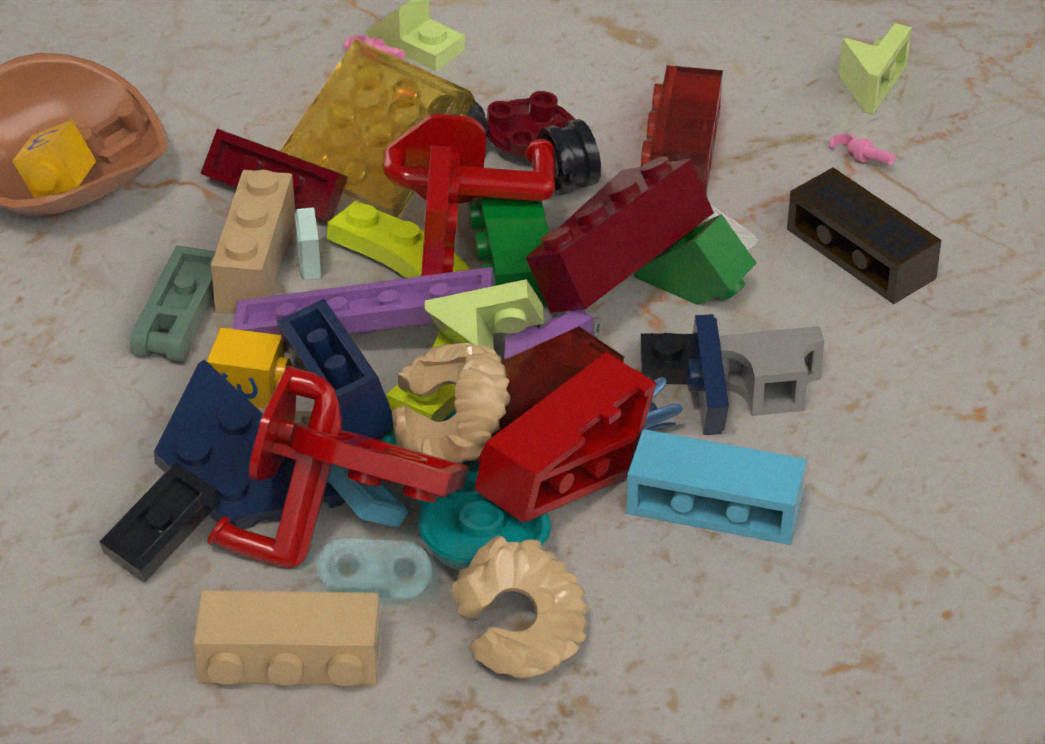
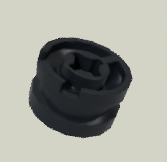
[537,119,601,195]

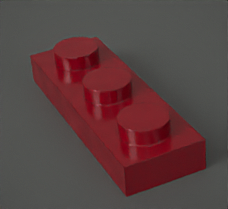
[200,128,348,222]

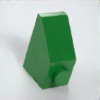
[633,214,757,305]

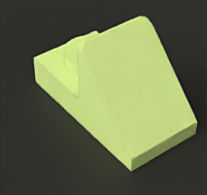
[366,0,465,71]
[839,23,912,114]
[425,279,544,350]

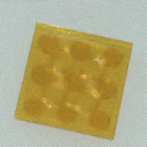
[280,39,476,218]

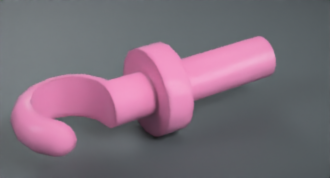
[344,35,405,61]
[829,134,895,165]

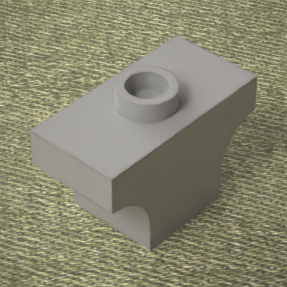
[719,326,824,416]

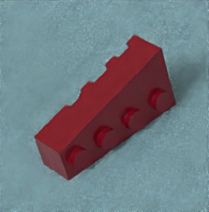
[525,157,714,313]

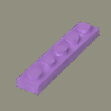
[232,267,496,342]

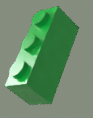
[468,196,549,309]

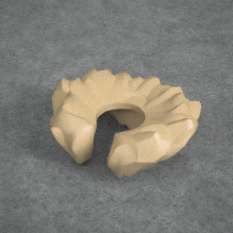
[392,343,510,464]
[452,536,590,679]

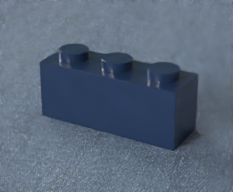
[276,299,393,439]

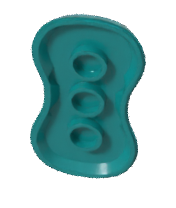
[382,409,551,570]

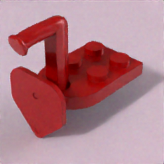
[382,114,555,276]
[207,366,469,568]

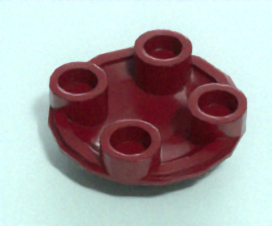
[486,91,575,158]

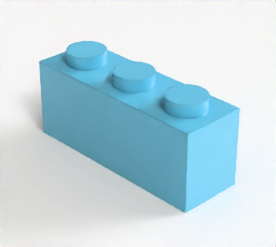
[626,429,807,545]

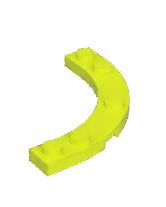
[327,201,471,422]

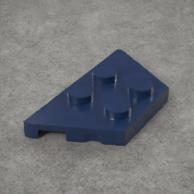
[154,360,346,529]

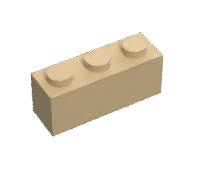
[211,170,295,314]
[194,590,381,687]

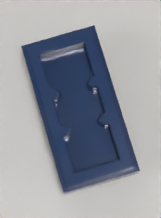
[686,314,729,435]

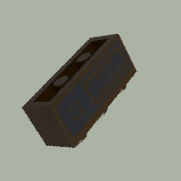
[787,167,942,304]

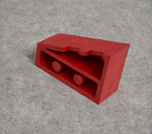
[474,352,656,523]

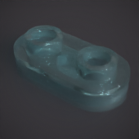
[317,537,434,599]

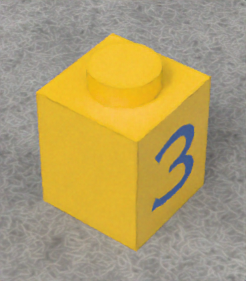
[12,119,96,198]
[206,327,292,409]

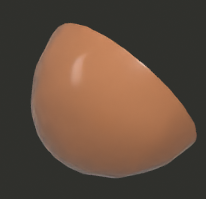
[0,53,169,217]

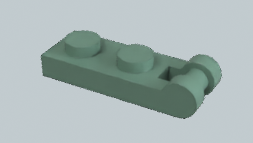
[130,245,215,362]

